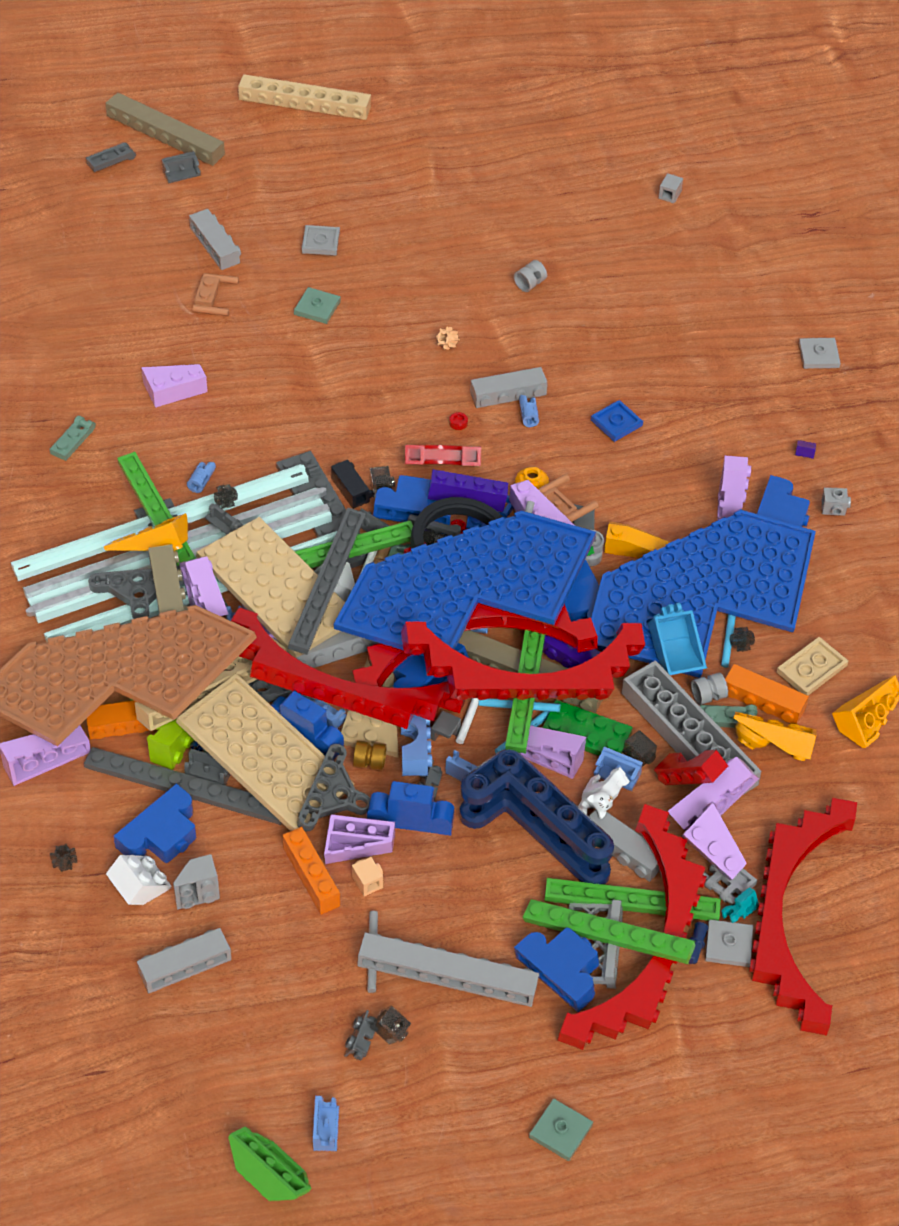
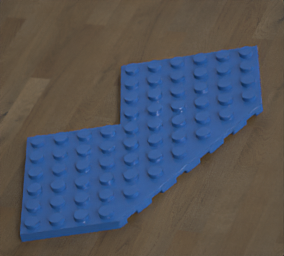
[591,510,816,678]
[333,511,596,656]

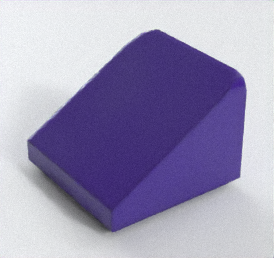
[795,440,816,459]

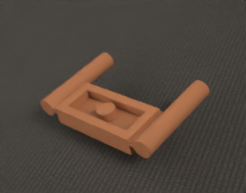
[193,273,239,316]
[538,474,599,522]

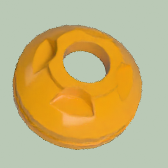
[515,467,549,489]
[735,721,770,750]

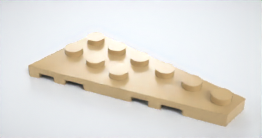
[341,658,398,757]

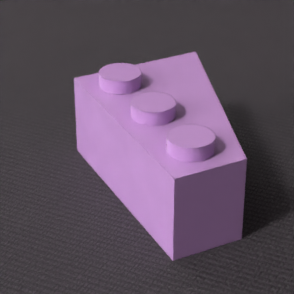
[141,364,208,407]
[717,456,751,520]
[179,556,228,616]
[520,726,586,779]
[682,803,747,881]
[324,815,395,864]

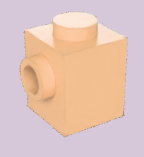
[352,857,383,896]

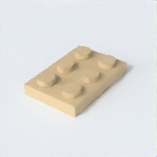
[777,637,849,695]

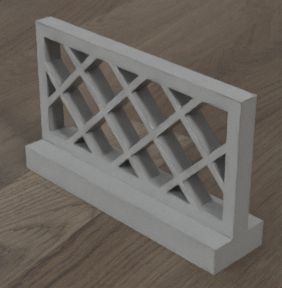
[569,900,623,989]

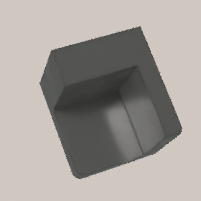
[431,711,461,741]

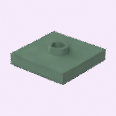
[294,287,341,324]
[529,1098,593,1161]

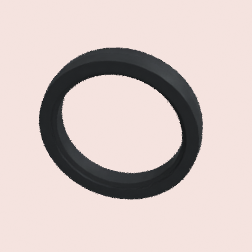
[410,497,503,549]

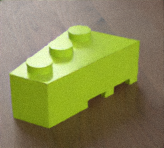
[147,719,193,770]

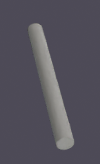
[367,911,378,993]

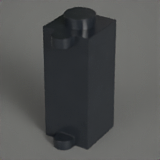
[331,460,375,509]

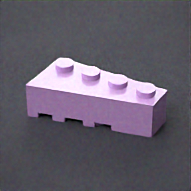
[509,480,575,526]
[0,725,91,786]
[668,756,759,831]

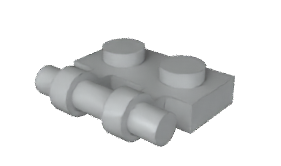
[703,865,757,906]

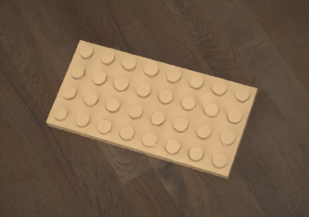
[196,517,345,658]
[176,673,355,831]

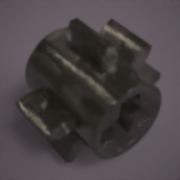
[214,484,238,509]
[730,627,755,652]
[50,844,78,872]

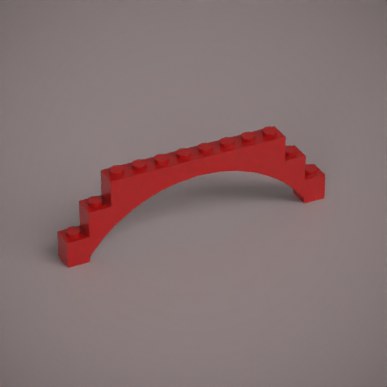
[352,603,598,687]
[231,607,466,729]
[401,622,645,700]
[749,798,857,1036]
[557,804,707,1050]

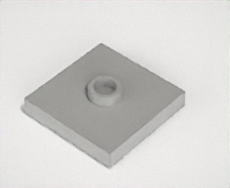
[302,225,340,255]
[799,338,841,369]
[705,919,753,967]

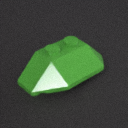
[228,1127,311,1201]

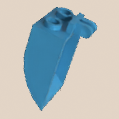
[648,603,707,675]

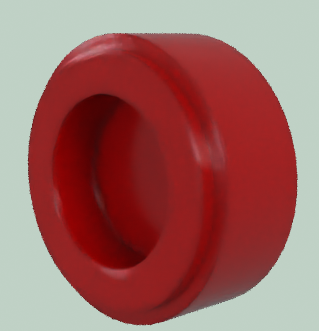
[449,412,468,430]

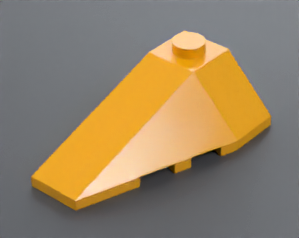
[104,513,188,551]
[604,522,670,558]
[832,675,899,748]
[734,711,816,761]

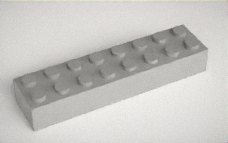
[622,660,761,795]

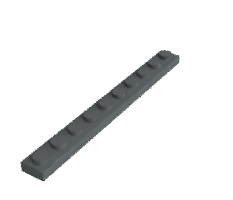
[288,508,366,655]
[84,747,282,825]

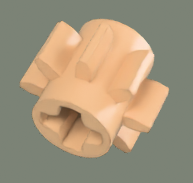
[436,327,460,350]

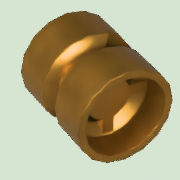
[353,740,387,771]

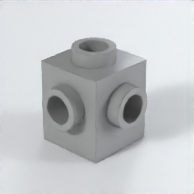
[821,487,851,516]

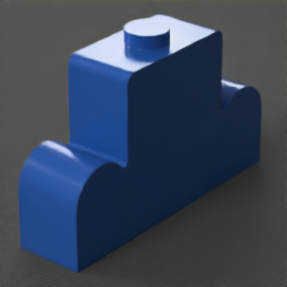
[373,475,451,525]
[757,475,810,527]
[565,560,599,622]
[393,643,469,688]
[271,691,344,761]
[367,781,455,836]
[113,784,196,863]
[514,927,599,1013]

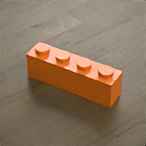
[725,664,809,724]
[87,701,157,739]
[282,827,340,915]

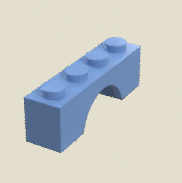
[401,715,432,776]

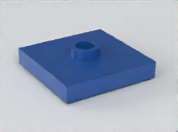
[591,400,643,442]

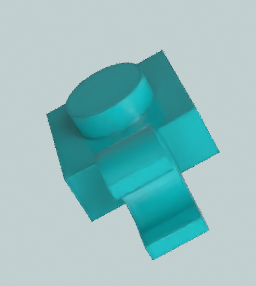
[721,887,759,923]

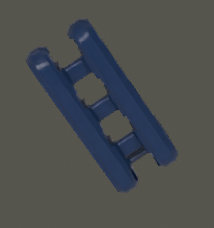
[459,749,614,885]

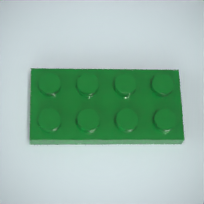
[543,700,633,756]

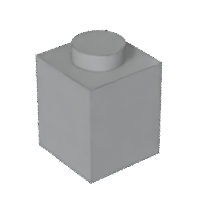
[659,173,683,203]

